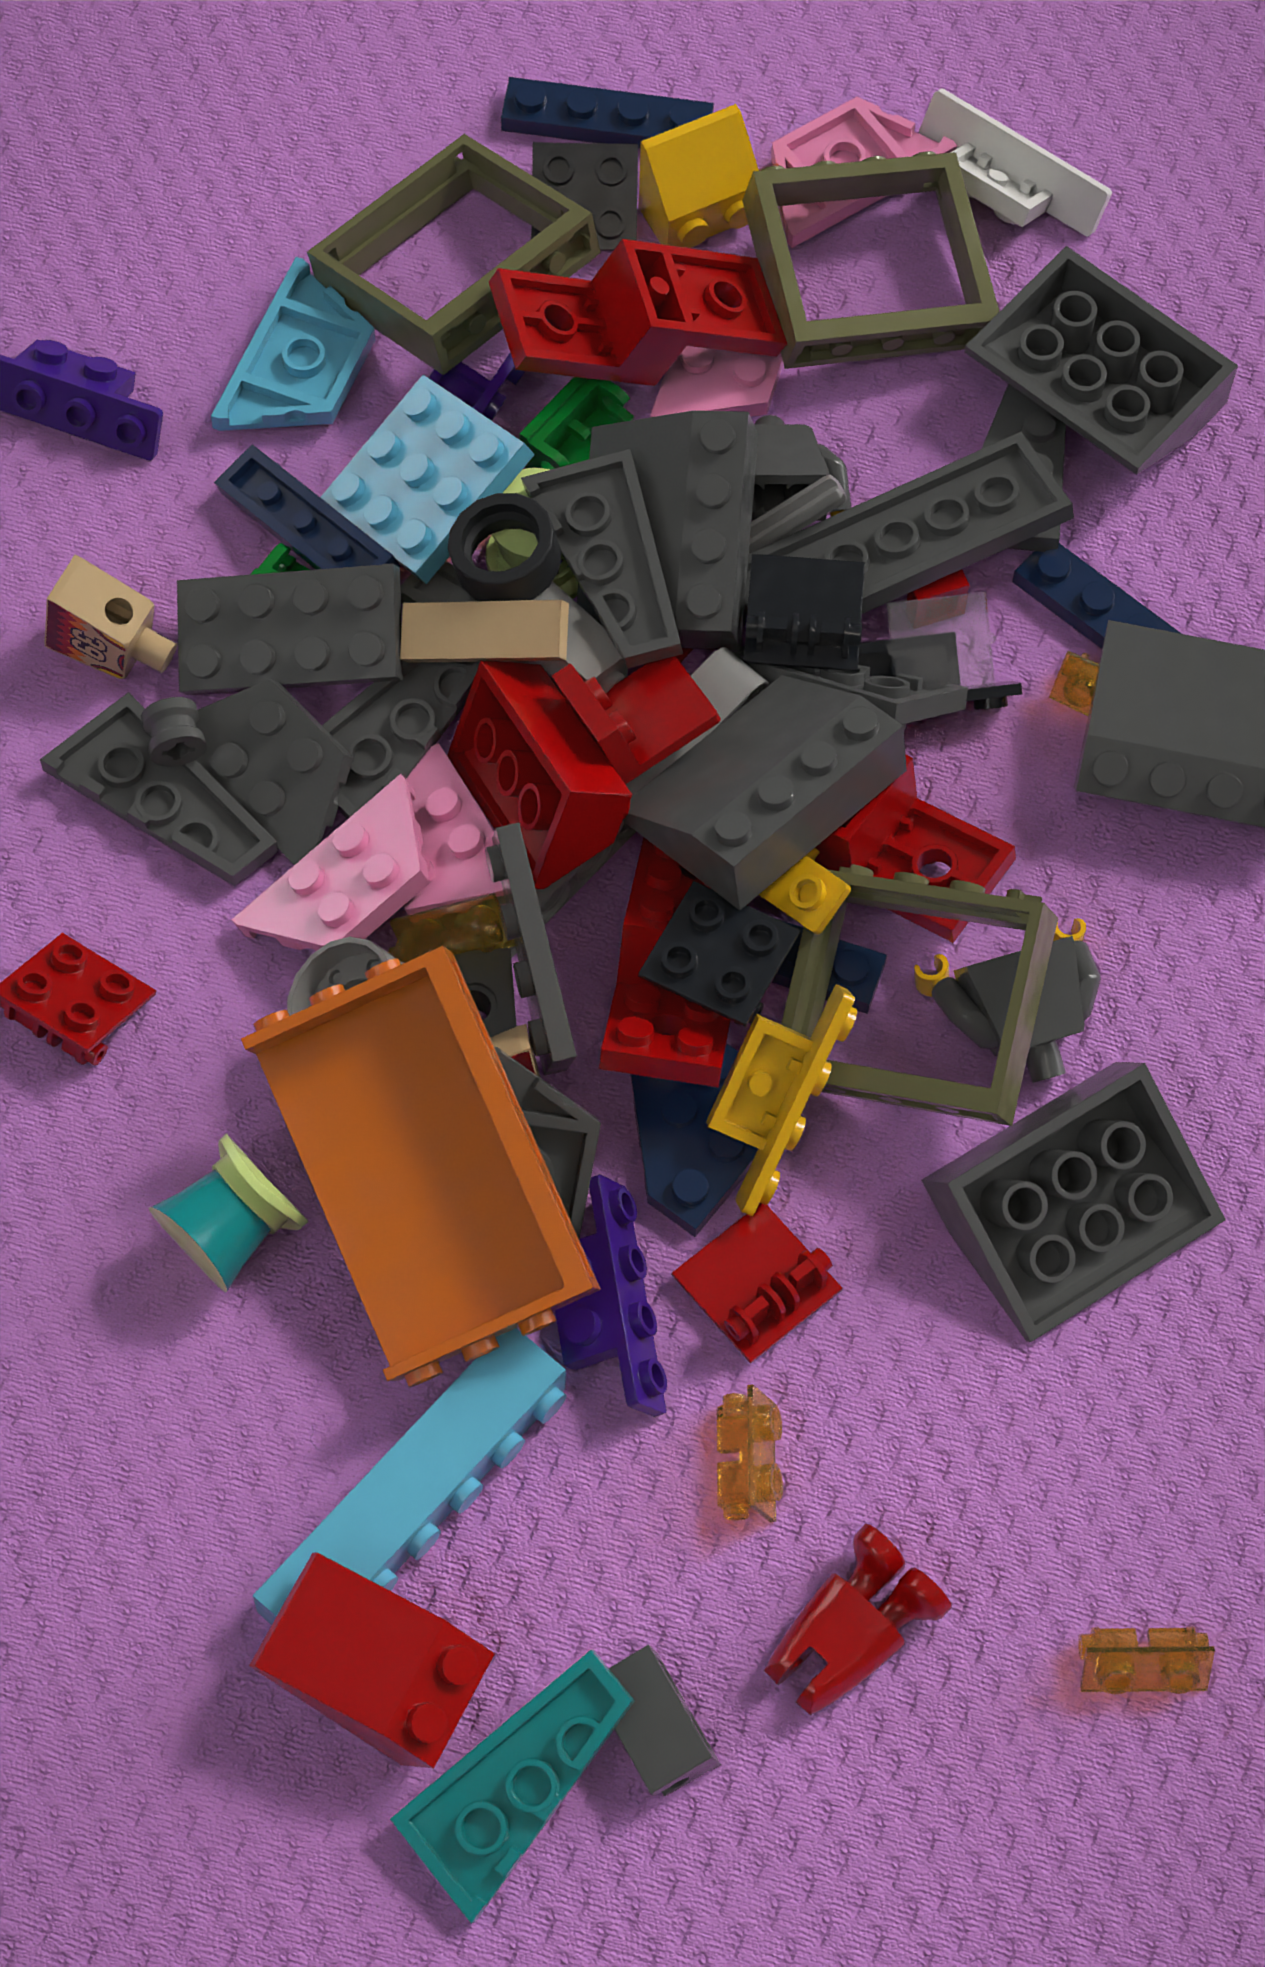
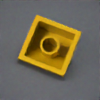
[638,104,759,248]

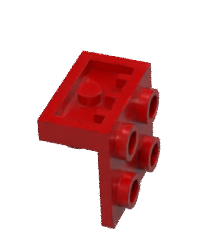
[552,656,721,785]

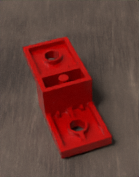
[489,239,788,386]
[814,754,1016,943]
[599,837,750,1087]

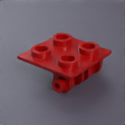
[0,932,157,1066]
[671,1203,843,1364]

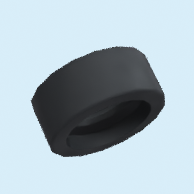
[448,493,562,601]

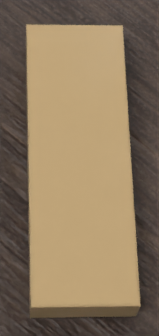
[400,600,569,663]

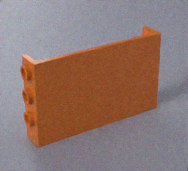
[241,945,601,1388]

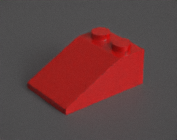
[249,1553,495,1768]

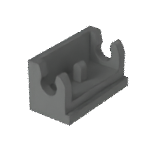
[609,1644,721,1796]

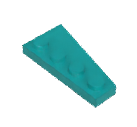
[390,1650,634,1924]

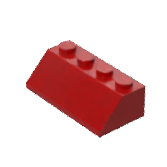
[447,661,632,889]

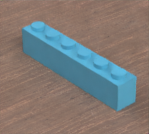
[252,1328,567,1625]

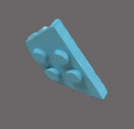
[211,257,376,431]

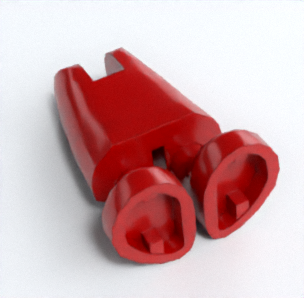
[764,1523,952,1716]

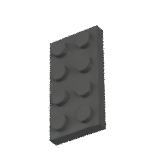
[177,564,403,695]

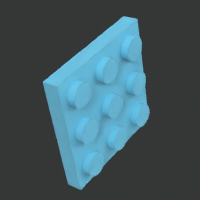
[320,375,535,584]

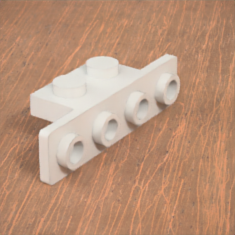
[919,89,1112,236]

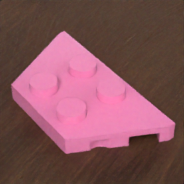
[771,97,957,248]
[650,346,783,417]
[403,742,504,923]
[231,774,430,951]

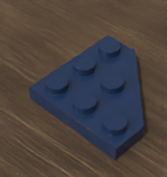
[630,1034,758,1237]

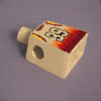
[44,555,178,679]

